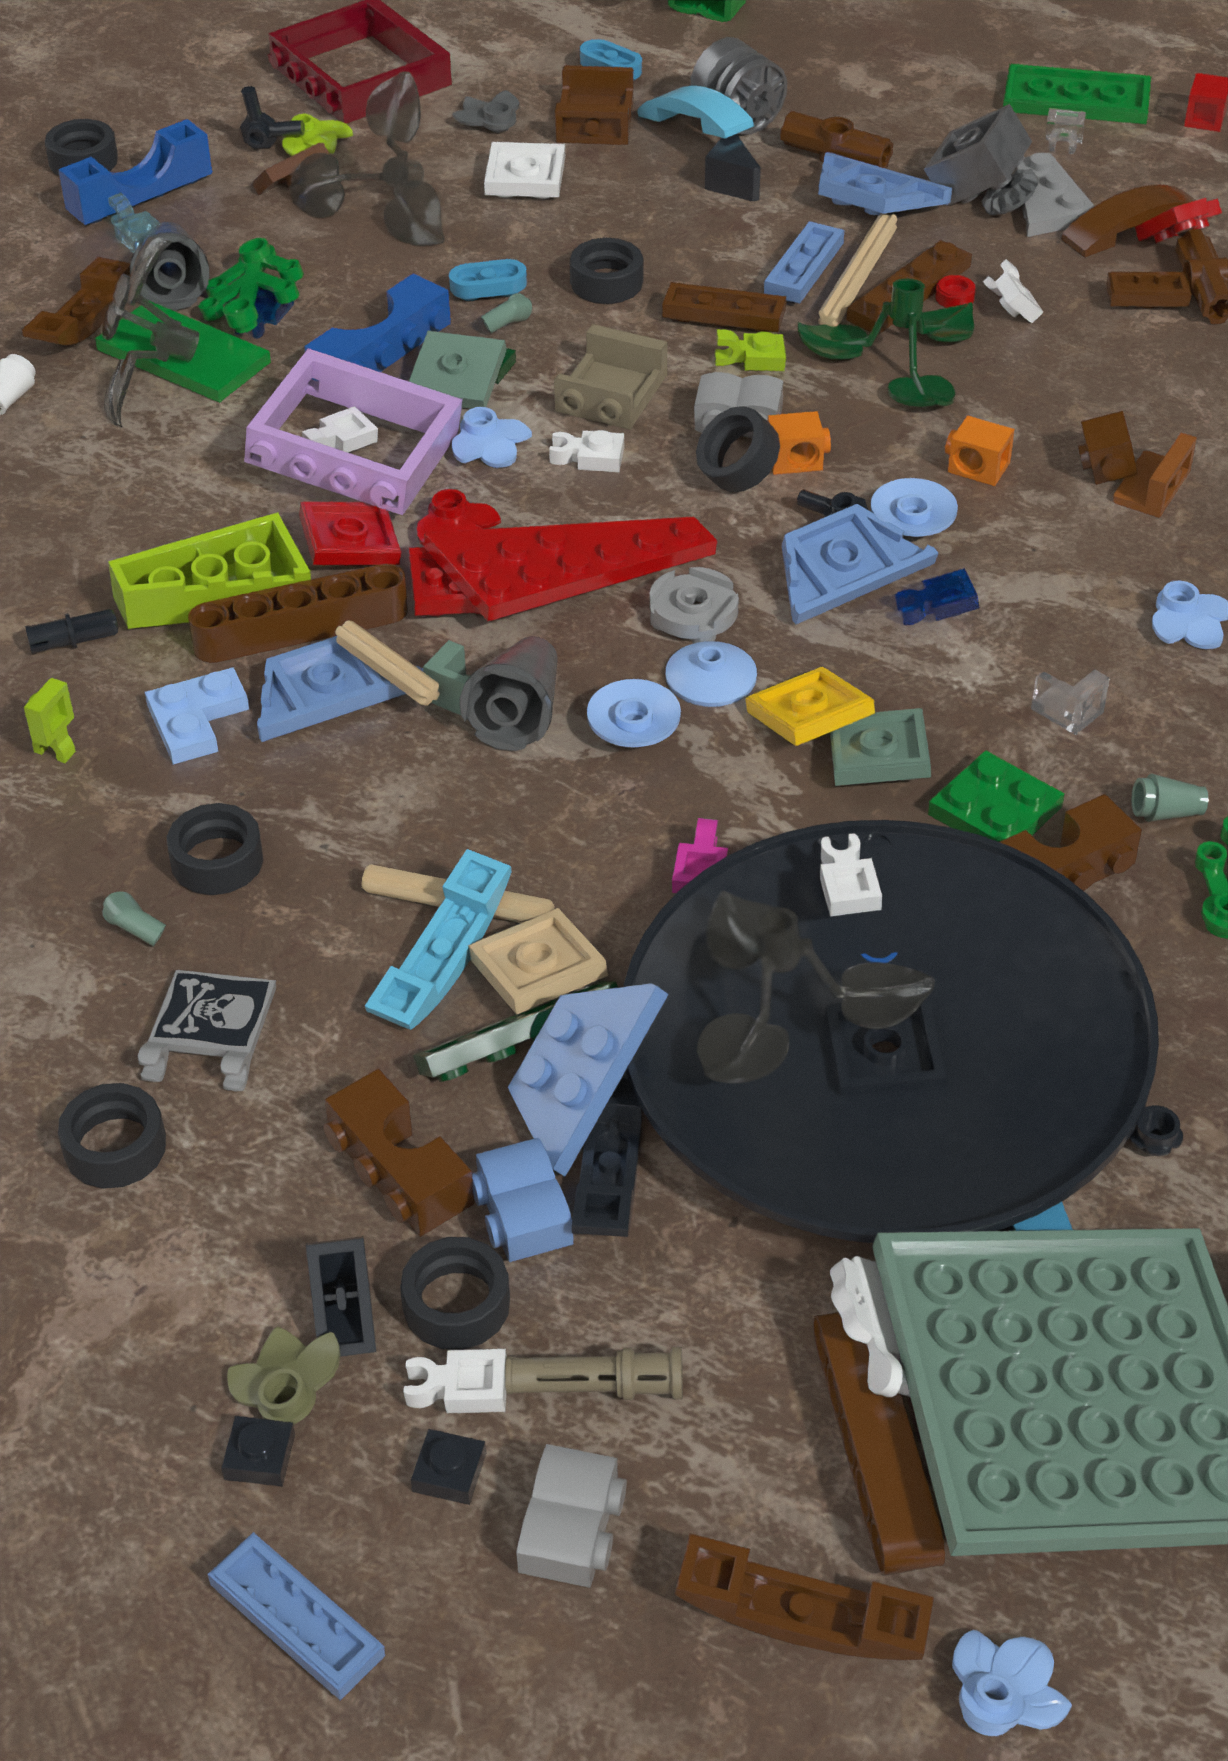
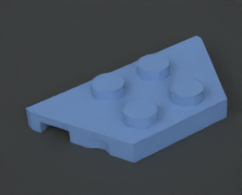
[818,152,952,215]
[782,504,938,625]
[257,636,423,742]
[508,984,668,1176]

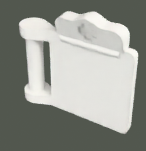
[830,1256,910,1397]

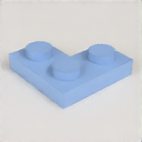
[145,668,249,765]

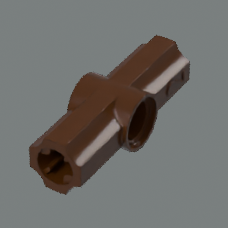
[780,111,893,169]
[1175,229,1228,324]

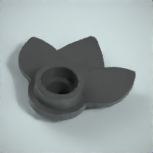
[452,90,519,133]

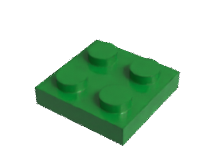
[928,750,1065,842]

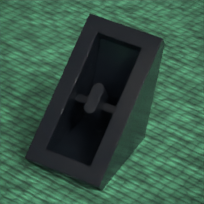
[705,134,761,202]
[306,1236,376,1357]

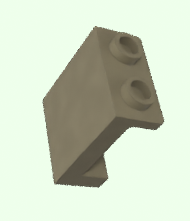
[554,324,667,430]

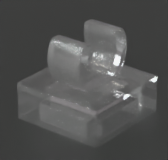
[1046,108,1086,154]

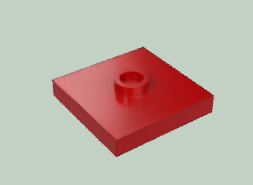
[299,502,401,565]

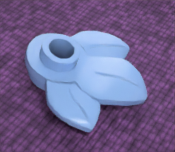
[452,407,532,468]
[1152,581,1228,649]
[952,1630,1072,1736]

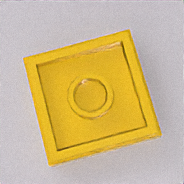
[745,666,875,746]

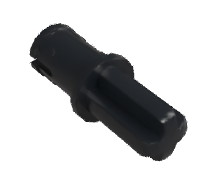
[25,609,118,654]

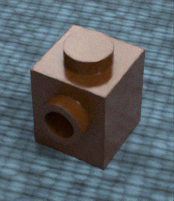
[1078,411,1138,485]

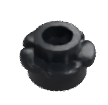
[1130,1105,1183,1156]

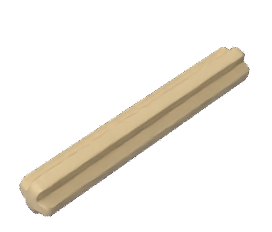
[362,864,554,923]

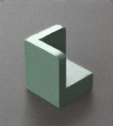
[423,640,471,716]

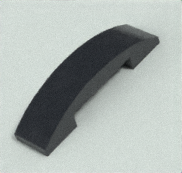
[572,1070,643,1237]

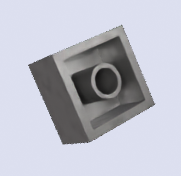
[924,104,1032,206]

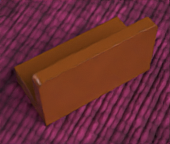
[1113,432,1197,518]

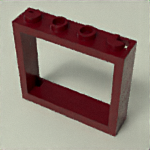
[267,0,452,124]

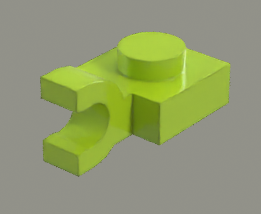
[714,329,786,371]
[24,678,76,763]

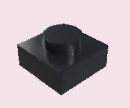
[221,1416,295,1487]
[411,1429,487,1505]

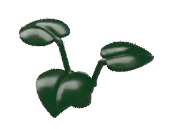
[797,278,975,407]

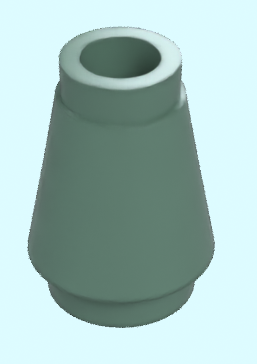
[1131,774,1208,822]

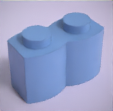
[472,1137,574,1262]

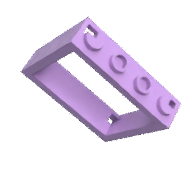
[244,349,462,515]

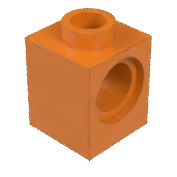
[768,411,831,475]
[945,415,1015,486]

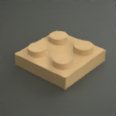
[468,908,608,1015]

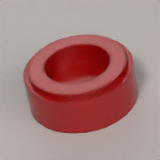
[935,275,976,308]

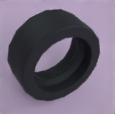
[45,119,118,176]
[570,237,644,304]
[696,406,780,493]
[166,803,264,895]
[58,1083,166,1189]
[400,1237,510,1350]

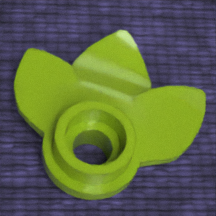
[282,114,353,156]

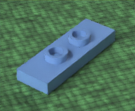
[208,1532,385,1700]

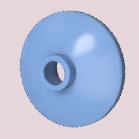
[871,478,958,537]
[666,641,757,707]
[587,679,681,747]

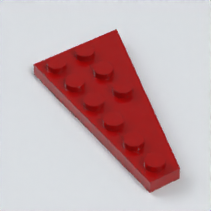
[424,517,717,621]

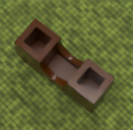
[1000,794,1142,891]
[324,1068,474,1237]

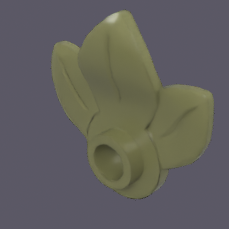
[227,1327,341,1425]

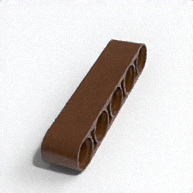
[188,564,408,663]
[813,1312,945,1576]

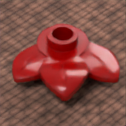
[417,489,501,546]

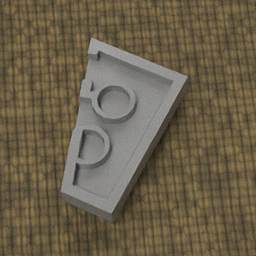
[1015,152,1094,237]

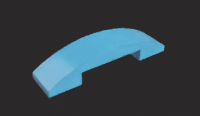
[637,86,754,138]
[365,849,512,1030]

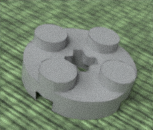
[650,567,739,643]

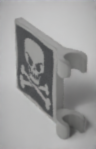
[138,970,276,1091]

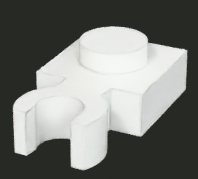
[549,430,624,472]
[820,833,882,916]
[404,1349,507,1413]

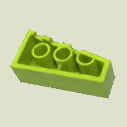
[108,512,311,629]

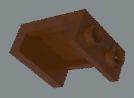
[555,65,634,145]

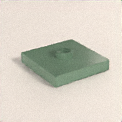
[409,331,507,409]
[830,708,931,786]

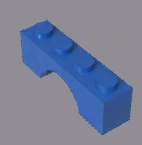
[58,119,213,225]
[304,273,451,382]

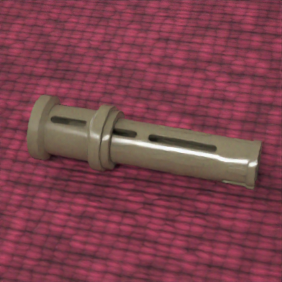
[505,1347,683,1400]

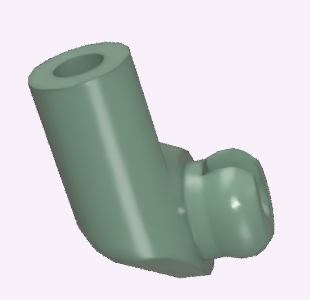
[481,293,533,334]
[102,892,166,947]

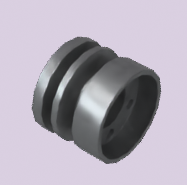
[691,37,787,135]

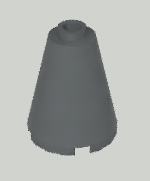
[130,222,210,311]
[459,636,558,751]

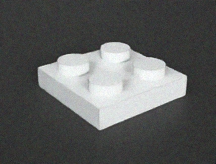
[484,142,565,199]

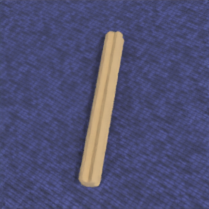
[818,213,898,327]

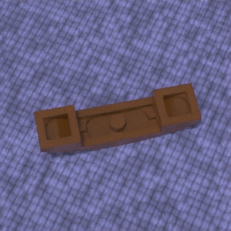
[1061,185,1196,258]
[22,257,130,345]
[675,1533,934,1660]

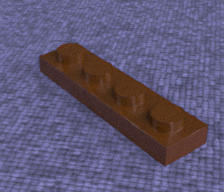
[846,240,972,336]

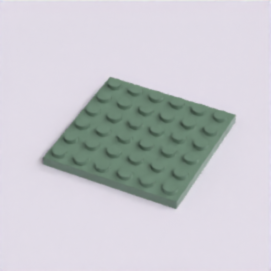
[872,1228,1228,1556]

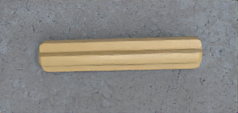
[335,621,440,706]

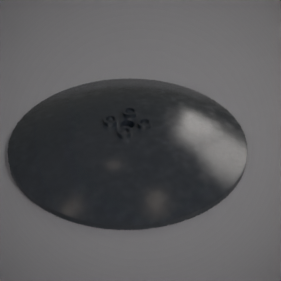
[623,820,1159,1243]

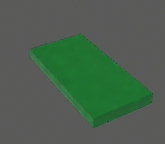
[1003,64,1151,124]
[95,300,271,403]

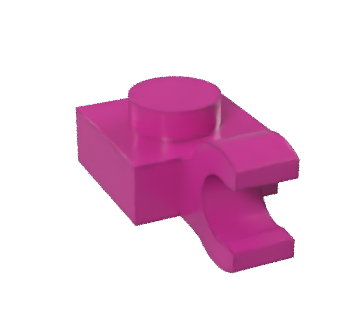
[672,818,728,893]

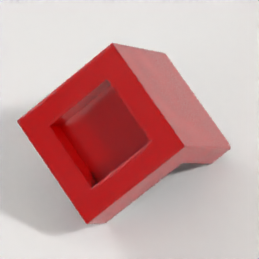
[1184,73,1228,132]

